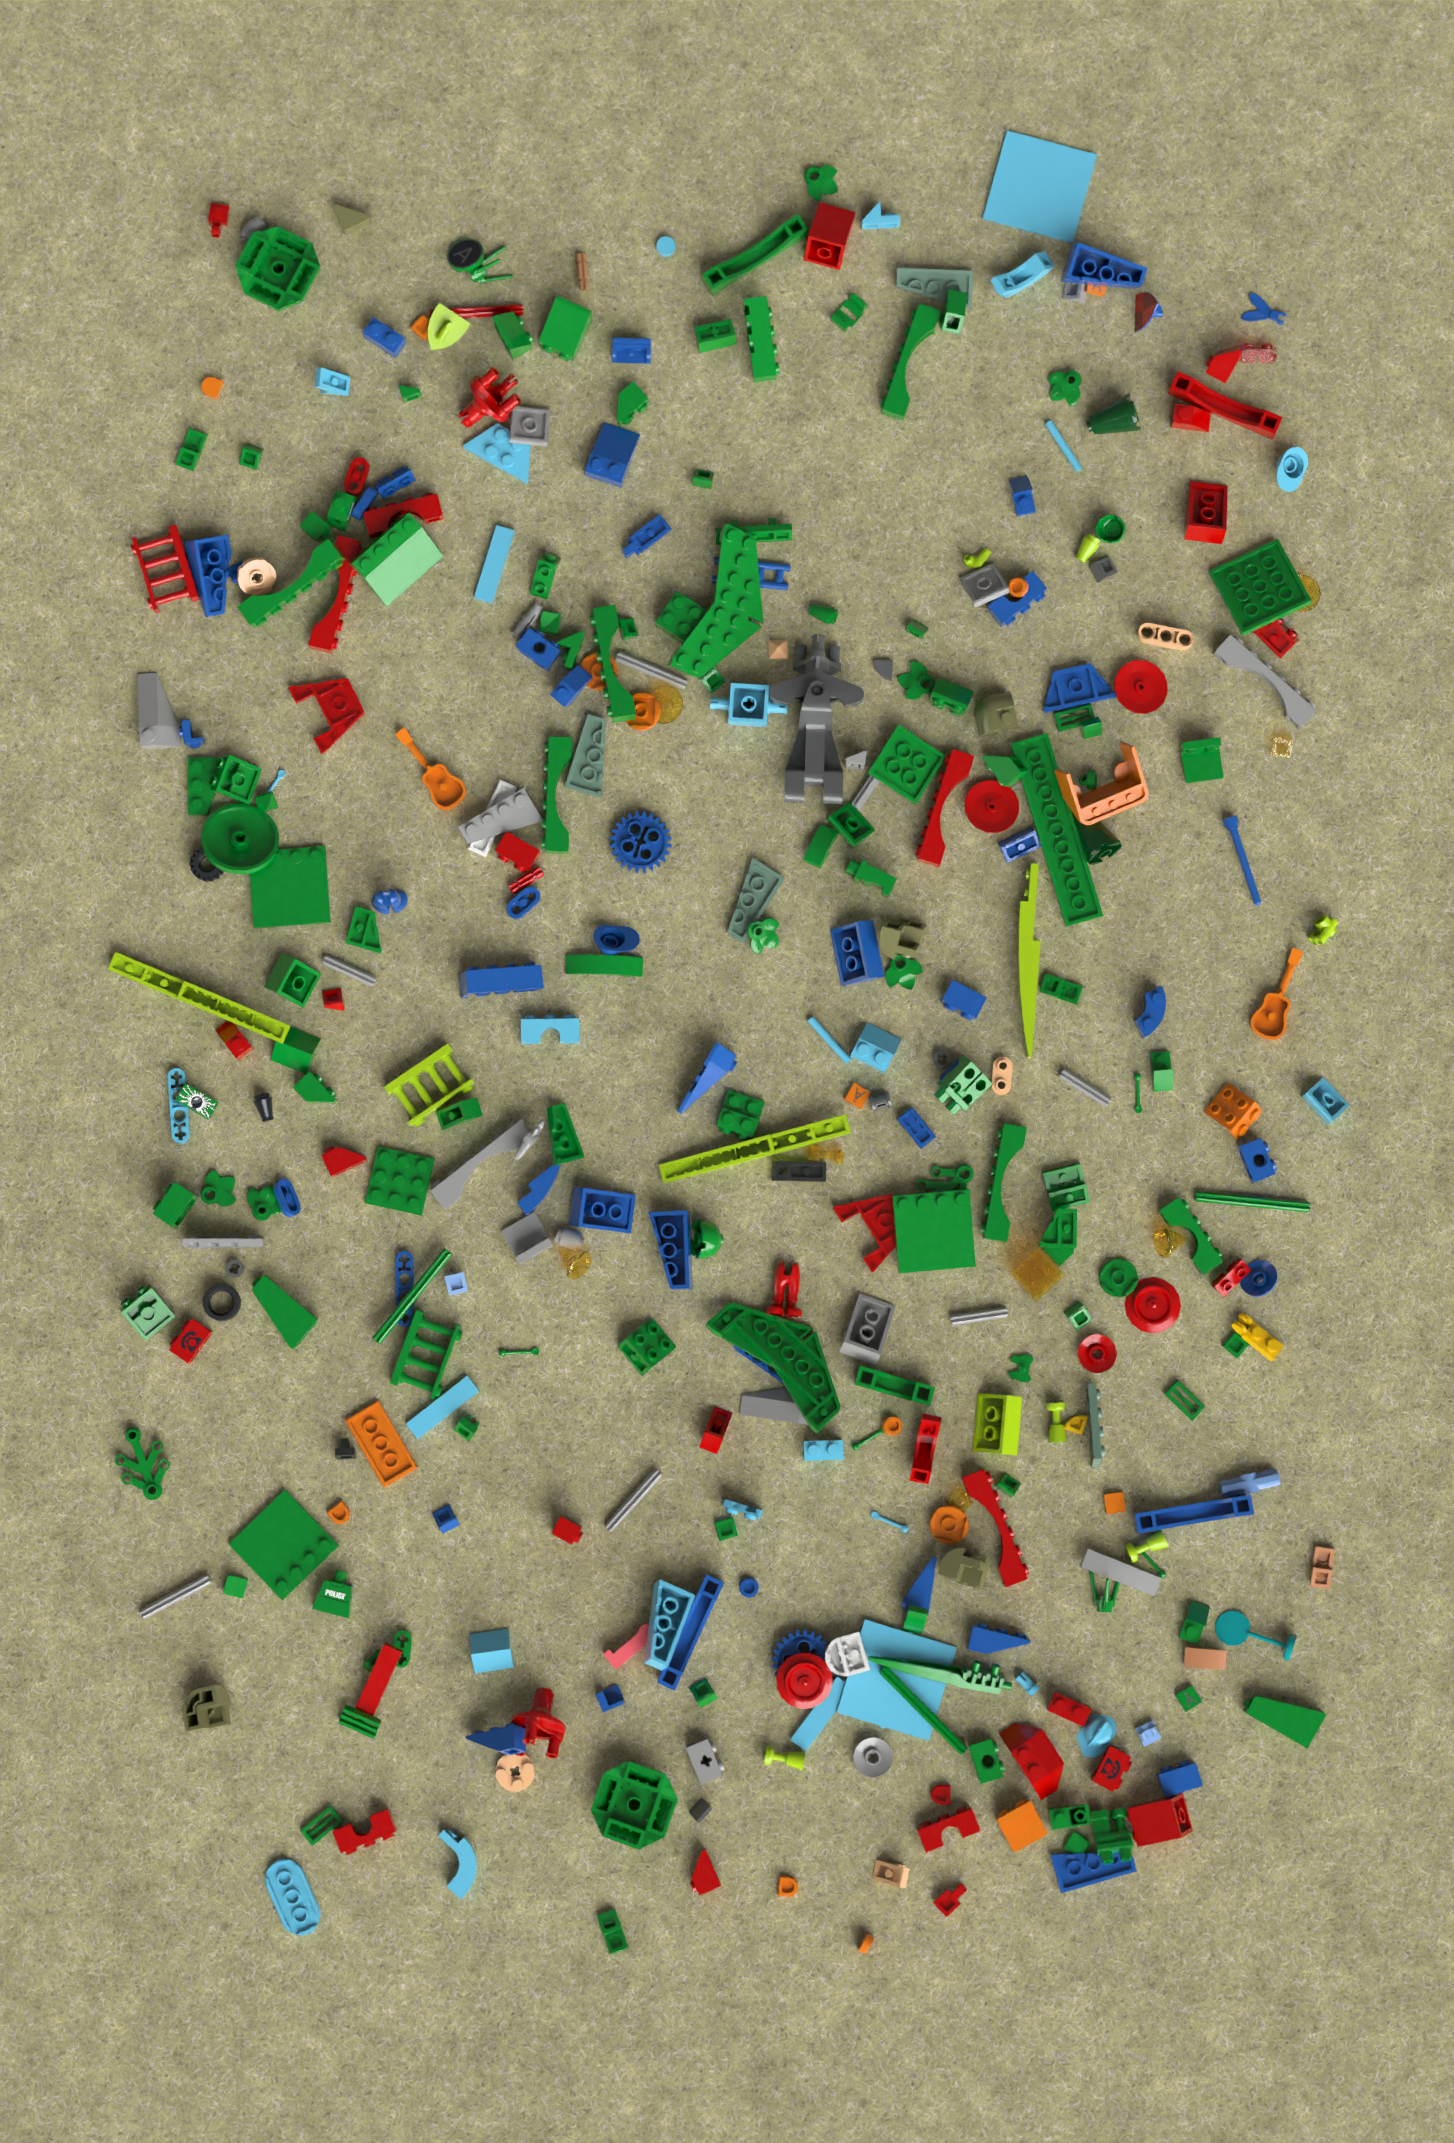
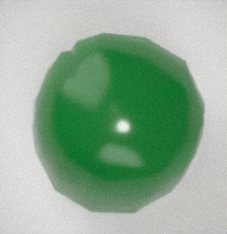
[1095,515,1126,544]

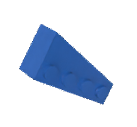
[1060,242,1147,289]
[459,962,544,999]
[648,1210,693,1290]

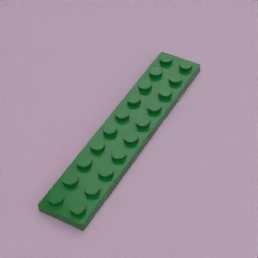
[1010,733,1103,927]

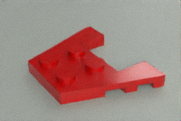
[288,678,365,755]
[833,1194,896,1273]

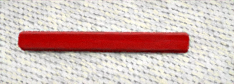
[429,304,524,318]

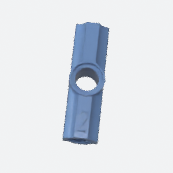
[1219,1469,1280,1498]

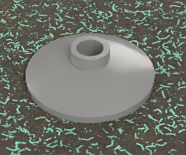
[853,1738,893,1777]

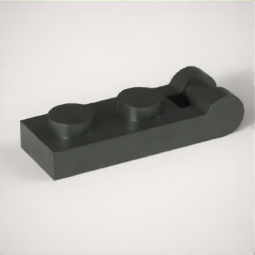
[772,1161,826,1182]

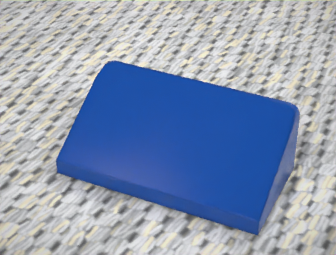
[997,826,1041,863]

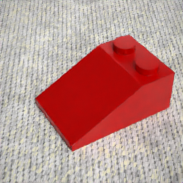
[1184,481,1228,544]

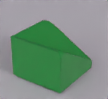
[539,611,561,635]

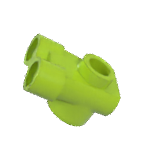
[1308,914,1338,945]

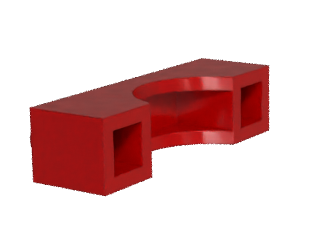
[363,493,444,538]

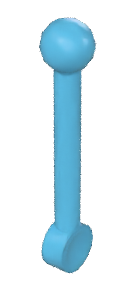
[266,770,286,793]
[871,1511,909,1533]

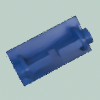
[375,466,416,499]

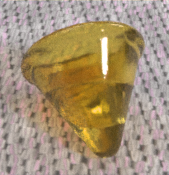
[1153,1226,1187,1259]
[559,1250,592,1280]

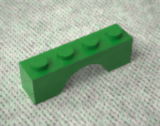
[1158,1197,1223,1275]
[854,1366,935,1406]

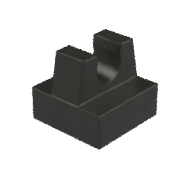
[335,1438,357,1460]

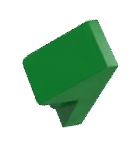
[557,631,585,671]
[1150,1051,1173,1092]
[1179,1600,1210,1644]

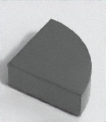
[874,660,893,681]

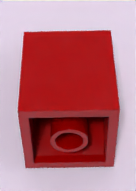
[804,202,856,270]
[1127,1793,1193,1847]

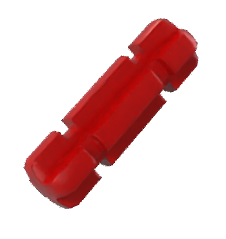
[508,867,544,894]

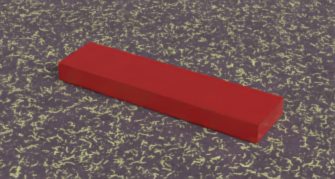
[355,1642,403,1716]

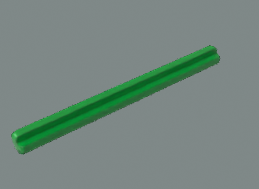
[1194,1191,1310,1213]
[373,1248,452,1344]
[879,1666,968,1755]

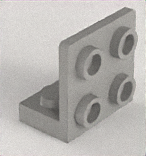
[501,1213,554,1265]

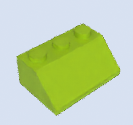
[973,1393,1022,1456]

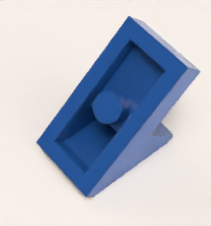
[1009,476,1036,517]

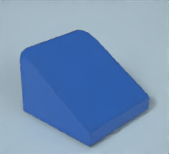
[432,1504,460,1534]

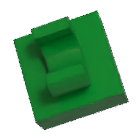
[454,1415,479,1442]

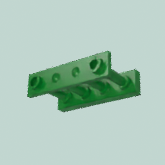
[390,1310,463,1400]

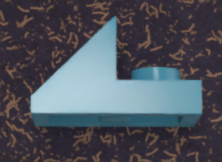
[862,202,900,229]
[314,368,350,396]

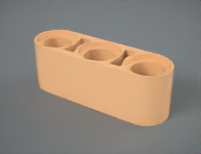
[1137,623,1193,650]

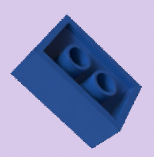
[830,920,884,986]

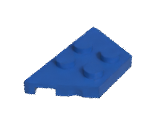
[1043,663,1116,713]

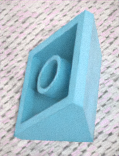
[1301,1077,1350,1125]
[470,1629,514,1673]

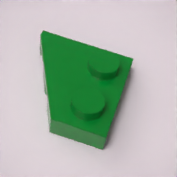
[1038,1208,1077,1248]

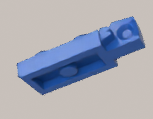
[622,515,672,558]

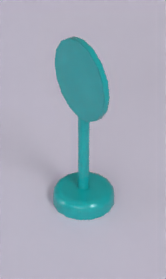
[1215,1611,1297,1661]

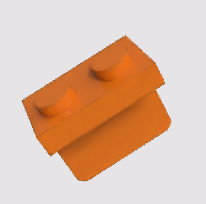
[1205,1083,1262,1140]
[995,1798,1047,1852]

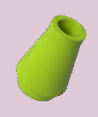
[1075,533,1100,563]

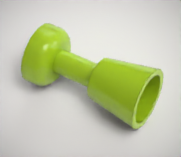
[1046,1402,1067,1443]
[1124,1530,1168,1563]
[764,1745,806,1771]

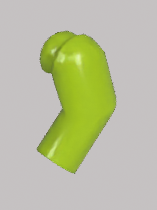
[963,548,991,568]

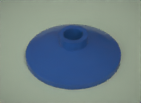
[1240,1260,1278,1297]

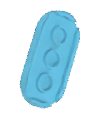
[265,1859,321,1935]

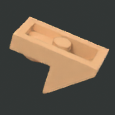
[872,1860,909,1888]

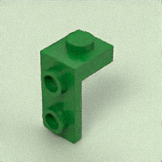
[530,552,561,599]

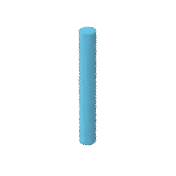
[1045,420,1082,472]
[808,1017,852,1064]

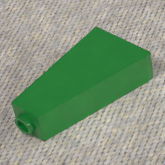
[252,1275,319,1350]
[1243,1695,1327,1749]

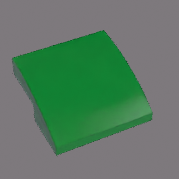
[1042,1162,1090,1212]

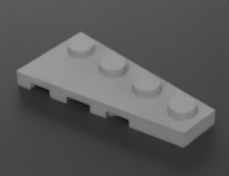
[182,1235,265,1248]

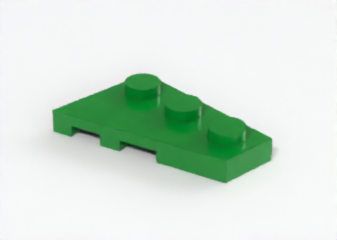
[547,1103,585,1167]

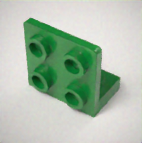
[1180,737,1224,784]
[617,1318,676,1376]

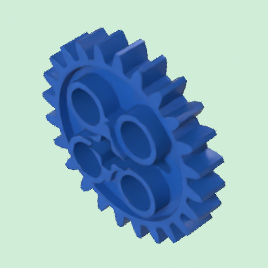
[610,811,672,874]
[771,1629,833,1676]

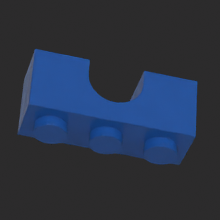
[987,571,1047,627]

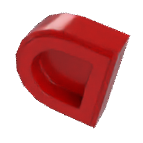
[931,1784,950,1805]

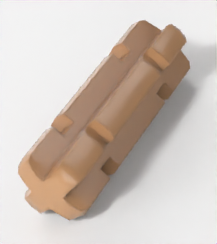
[576,253,589,291]

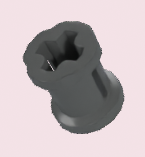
[869,1091,892,1113]

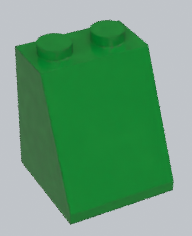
[538,296,593,362]

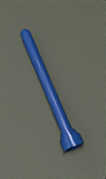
[1222,815,1261,906]

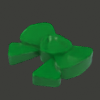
[1008,1355,1034,1382]

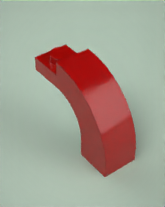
[909,1413,942,1484]

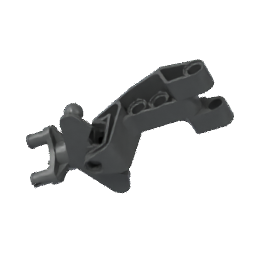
[769,634,864,804]

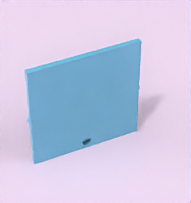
[983,130,1097,243]
[837,1619,957,1741]

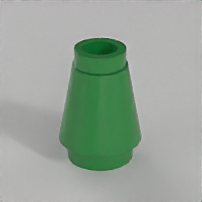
[809,604,838,625]

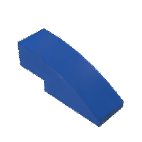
[517,1165,561,1216]

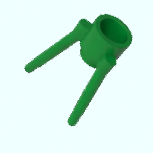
[469,246,513,284]
[1089,1570,1120,1613]

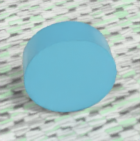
[656,236,676,257]

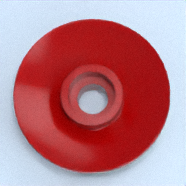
[1078,1334,1117,1373]

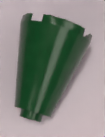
[1086,393,1141,435]
[1074,818,1122,865]

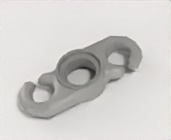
[514,1120,545,1160]

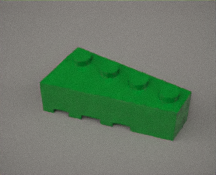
[744,296,780,383]

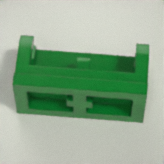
[694,318,737,353]

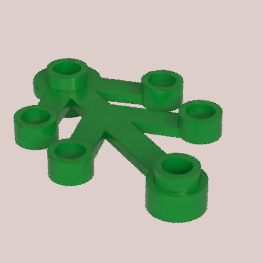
[916,1164,974,1192]
[115,1427,171,1500]

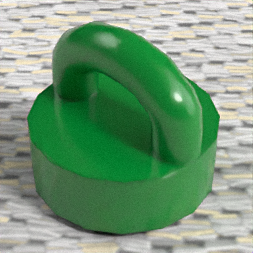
[1079,770,1097,789]

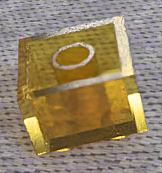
[1009,1247,1065,1302]

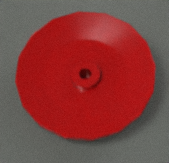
[1114,660,1168,714]
[965,780,1019,833]
[1125,1277,1181,1334]
[776,1653,833,1709]

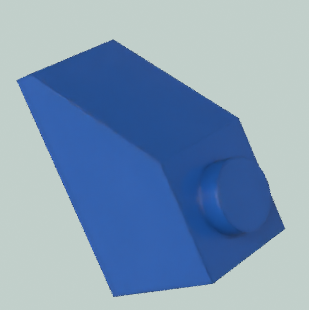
[550,665,593,707]

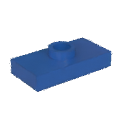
[897,1107,936,1149]

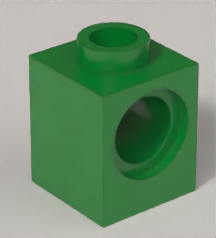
[300,511,331,543]

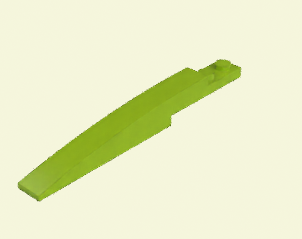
[1018,863,1041,1058]
[108,952,290,1044]
[659,1114,851,1184]

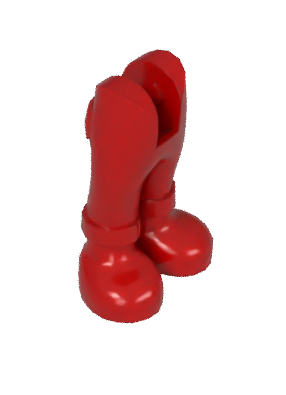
[766,1261,802,1317]

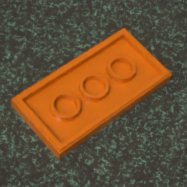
[345,1400,418,1488]

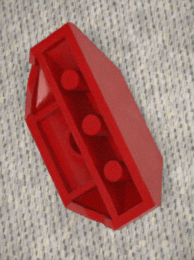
[998,1723,1064,1800]

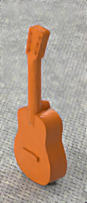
[395,728,466,811]
[1250,948,1304,1040]

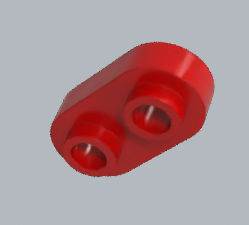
[344,457,370,496]

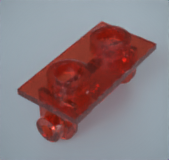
[1239,343,1278,363]

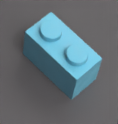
[803,1440,844,1461]

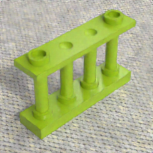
[384,1044,475,1127]

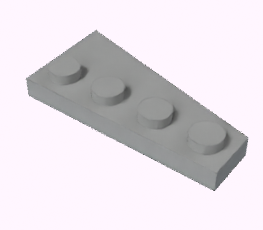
[457,788,543,844]

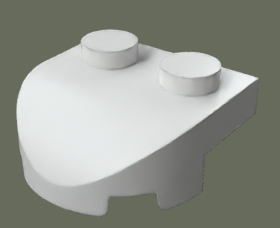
[825,1632,871,1676]

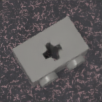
[686,1738,725,1785]

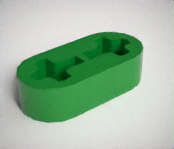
[393,1630,412,1668]

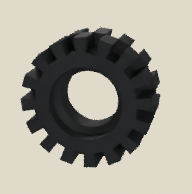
[189,847,224,882]

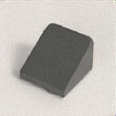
[1089,556,1118,583]
[689,1798,712,1823]

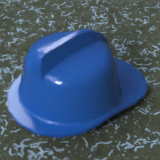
[593,925,640,955]

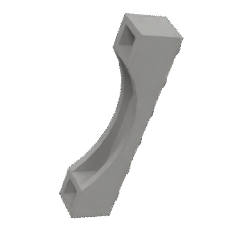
[1213,634,1317,730]
[430,1119,530,1211]

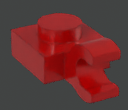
[208,203,230,238]
[933,1883,967,1917]

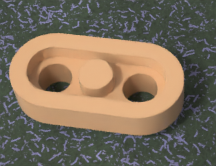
[991,1057,1012,1096]

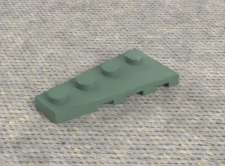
[565,714,606,799]
[727,858,785,944]

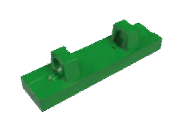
[715,518,792,545]

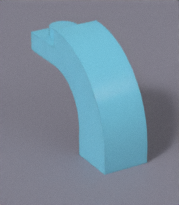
[990,251,1055,298]
[438,1829,477,1899]

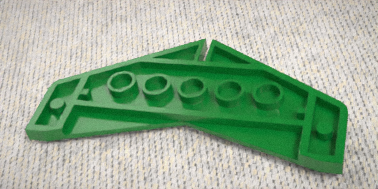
[668,523,764,678]
[705,1303,841,1434]

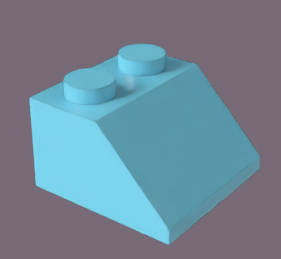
[850,1022,902,1074]

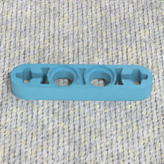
[168,1068,190,1144]

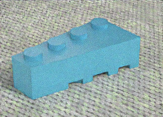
[644,1580,695,1671]

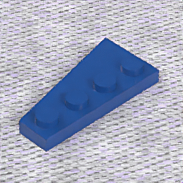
[1050,1852,1137,1893]

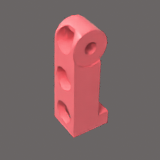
[603,1624,649,1670]

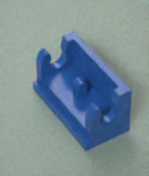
[612,338,651,364]

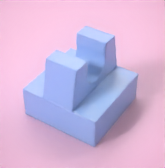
[445,1272,468,1296]
[1135,1720,1161,1746]

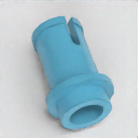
[1015,1671,1040,1697]

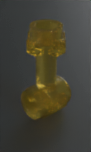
[807,1145,844,1165]

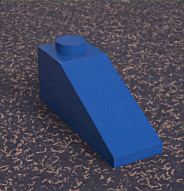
[901,1556,937,1616]

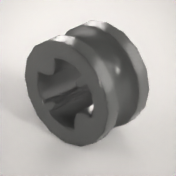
[933,1050,951,1068]
[226,1260,244,1277]

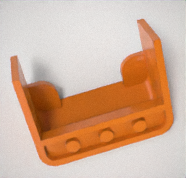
[1054,742,1148,825]

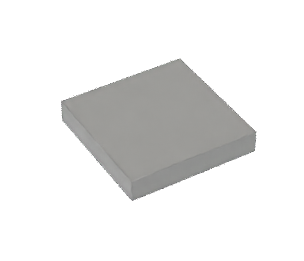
[509,406,550,447]
[959,563,1009,608]

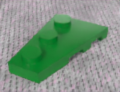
[188,757,219,816]

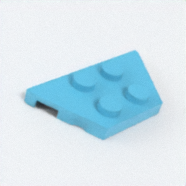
[463,423,531,484]

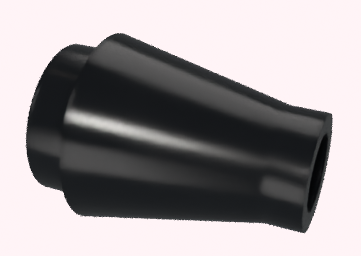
[253,1092,274,1122]

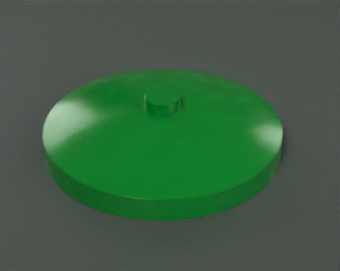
[201,804,279,874]

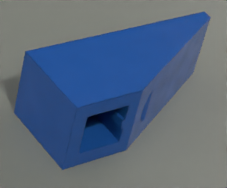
[967,1623,1031,1654]
[465,1723,526,1755]

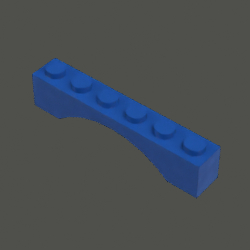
[1133,1495,1254,1533]
[657,1574,724,1691]

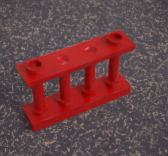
[130,524,200,613]

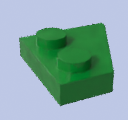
[345,906,382,954]

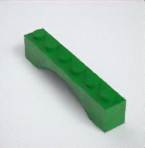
[702,214,808,296]
[880,303,941,421]
[237,538,346,627]
[589,605,636,723]
[542,736,573,854]
[980,1123,1027,1243]

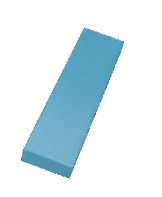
[474,525,515,604]
[406,1376,479,1439]
[790,1676,846,1751]

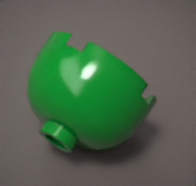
[691,1220,724,1259]

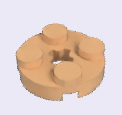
[237,557,276,596]
[496,1754,535,1791]

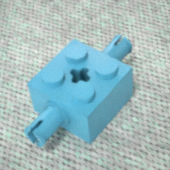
[710,683,787,727]

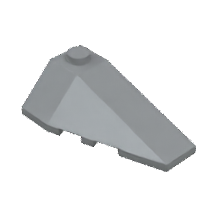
[137,673,182,750]
[739,1388,808,1425]

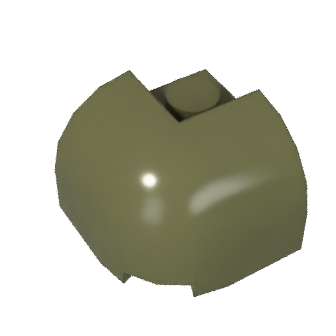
[975,691,1018,738]
[879,918,927,959]
[938,1548,988,1590]
[182,1685,231,1732]

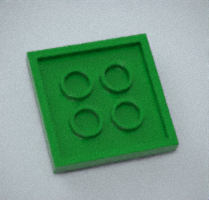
[867,724,946,805]
[365,1147,435,1216]

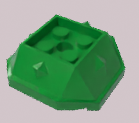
[235,226,321,312]
[591,1761,678,1850]

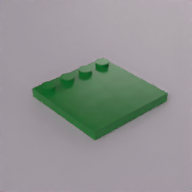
[1209,539,1312,636]
[250,846,331,929]
[892,1189,976,1274]
[229,1489,339,1601]

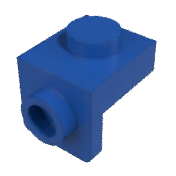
[179,720,205,749]

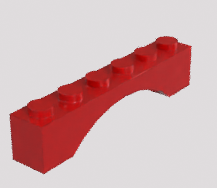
[1168,371,1283,440]
[308,535,364,654]
[915,749,974,868]
[962,1469,1029,1588]

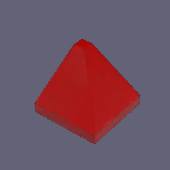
[322,988,345,1011]

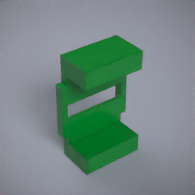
[830,293,867,332]

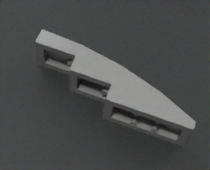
[1080,1548,1162,1597]

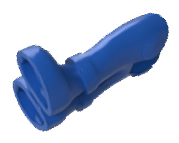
[372,889,408,914]

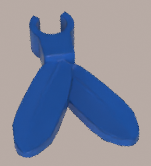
[1241,293,1287,325]

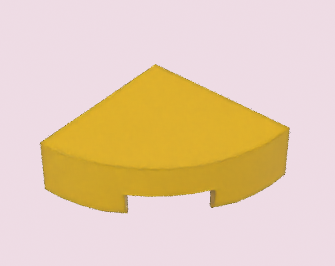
[1064,1415,1088,1435]

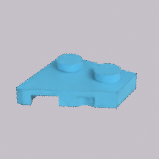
[723,1499,762,1520]

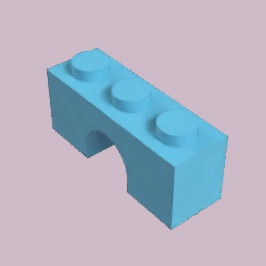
[521,1015,580,1044]

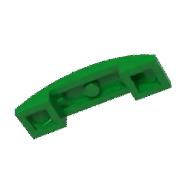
[565,955,643,977]

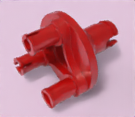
[458,367,522,428]
[511,1687,566,1759]

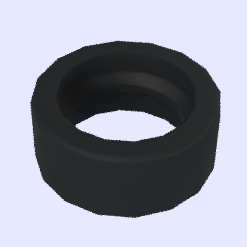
[203,1284,241,1321]

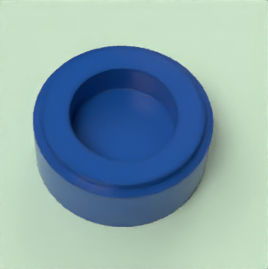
[739,1578,759,1598]

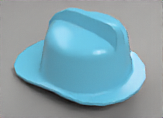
[1276,447,1308,492]
[1076,1714,1116,1757]

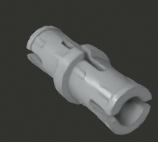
[511,603,544,640]

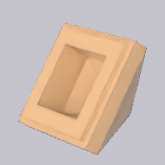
[768,639,788,659]

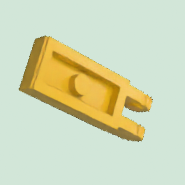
[1231,1312,1284,1362]

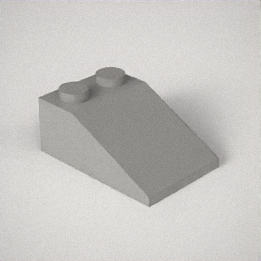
[839,1293,896,1365]

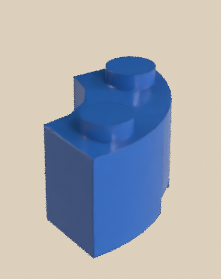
[1134,986,1166,1040]

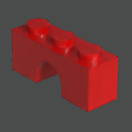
[916,1806,981,1853]
[332,1808,397,1855]

